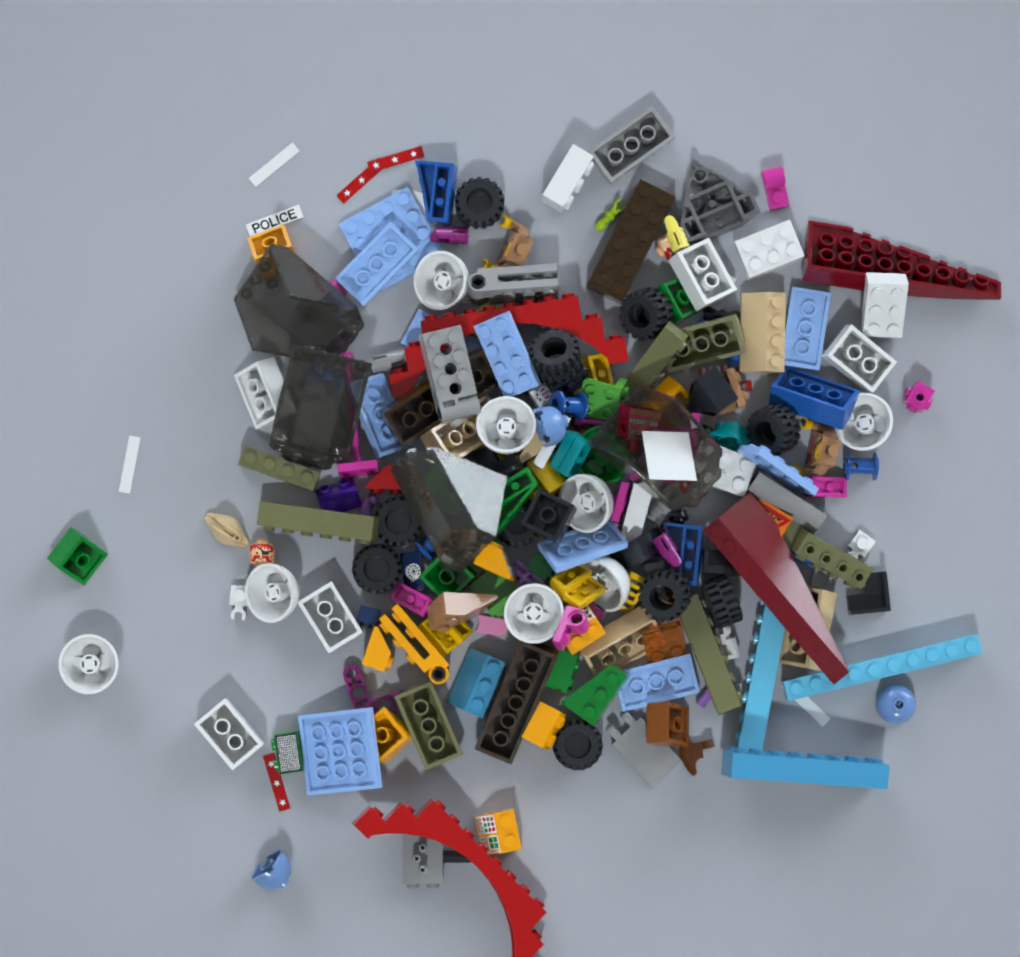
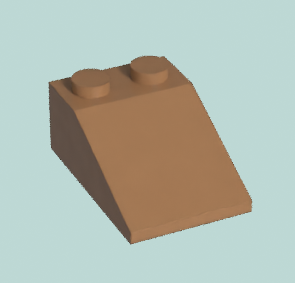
[427,592,498,632]

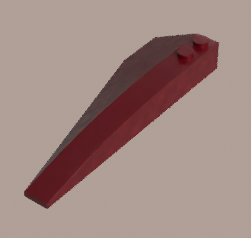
[802,220,1001,300]

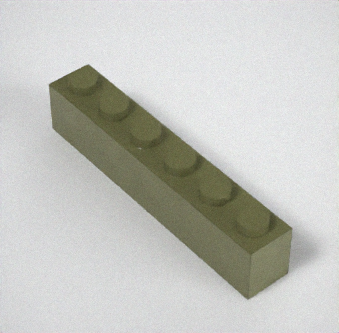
[257,501,380,544]
[679,594,743,716]

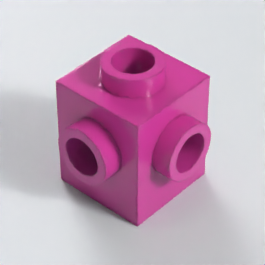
[903,381,935,413]

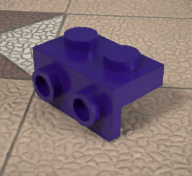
[316,477,362,512]

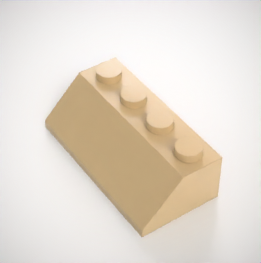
[739,292,786,374]
[420,394,491,465]
[779,587,837,672]
[580,607,666,677]

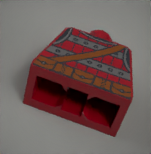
[617,403,662,452]

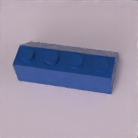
[769,366,860,430]

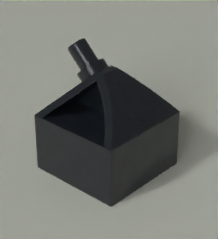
[681,366,738,417]
[521,488,577,545]

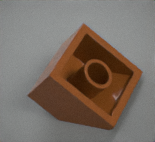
[646,702,689,747]

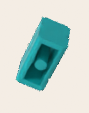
[550,430,593,477]

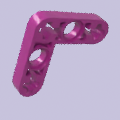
[343,665,403,715]

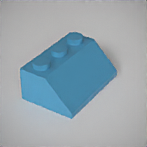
[446,647,506,718]

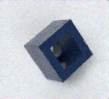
[356,605,381,628]

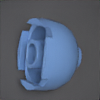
[533,406,569,447]
[876,685,916,724]
[252,850,291,890]

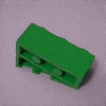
[476,467,540,534]
[561,664,631,726]

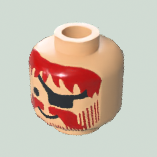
[655,232,680,260]
[249,540,275,568]

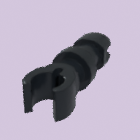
[703,306,740,321]

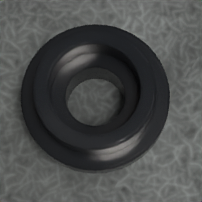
[669,509,689,524]

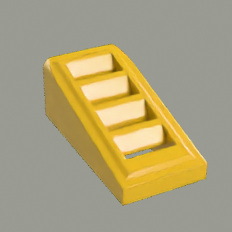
[618,571,646,614]

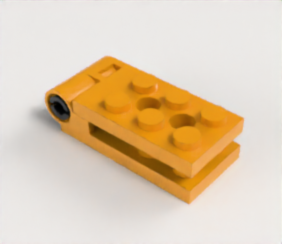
[379,603,450,684]

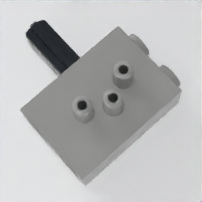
[403,834,471,888]

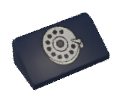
[400,551,425,591]

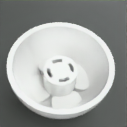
[413,251,469,310]
[834,393,893,451]
[476,396,536,454]
[559,474,614,533]
[583,556,630,612]
[245,563,299,623]
[504,583,564,644]
[59,634,119,694]

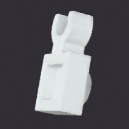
[847,530,876,559]
[229,585,248,620]
[714,626,741,660]

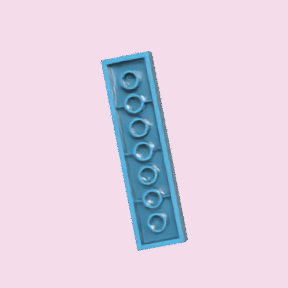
[721,747,890,789]

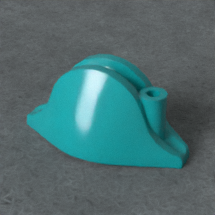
[705,421,750,453]

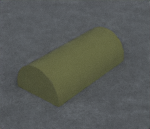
[667,314,746,372]
[394,680,463,770]

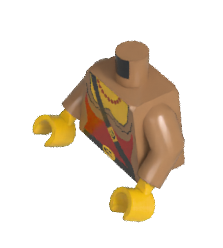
[479,215,533,269]
[790,417,841,477]

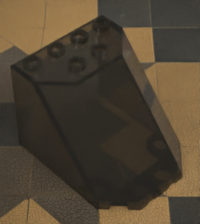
[234,244,365,363]
[269,344,372,470]
[587,383,722,510]
[391,447,507,573]

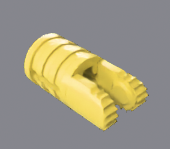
[664,215,690,253]

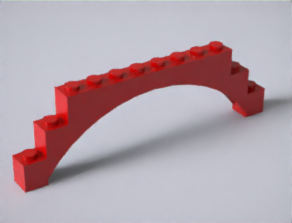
[389,293,629,398]
[352,799,547,957]

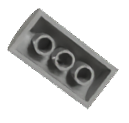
[588,106,676,184]
[747,470,827,534]

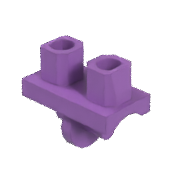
[512,559,544,587]

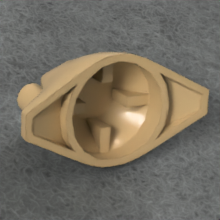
[204,513,250,548]

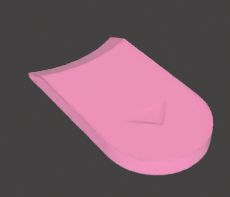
[476,615,508,636]

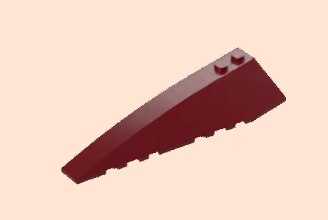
[703,492,849,685]

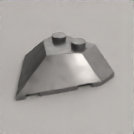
[680,158,761,244]

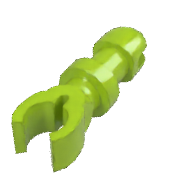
[595,199,626,231]

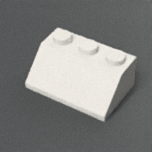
[234,357,296,430]

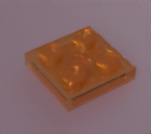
[641,620,687,664]

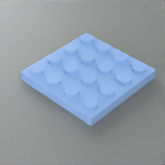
[338,187,443,294]
[298,707,382,796]

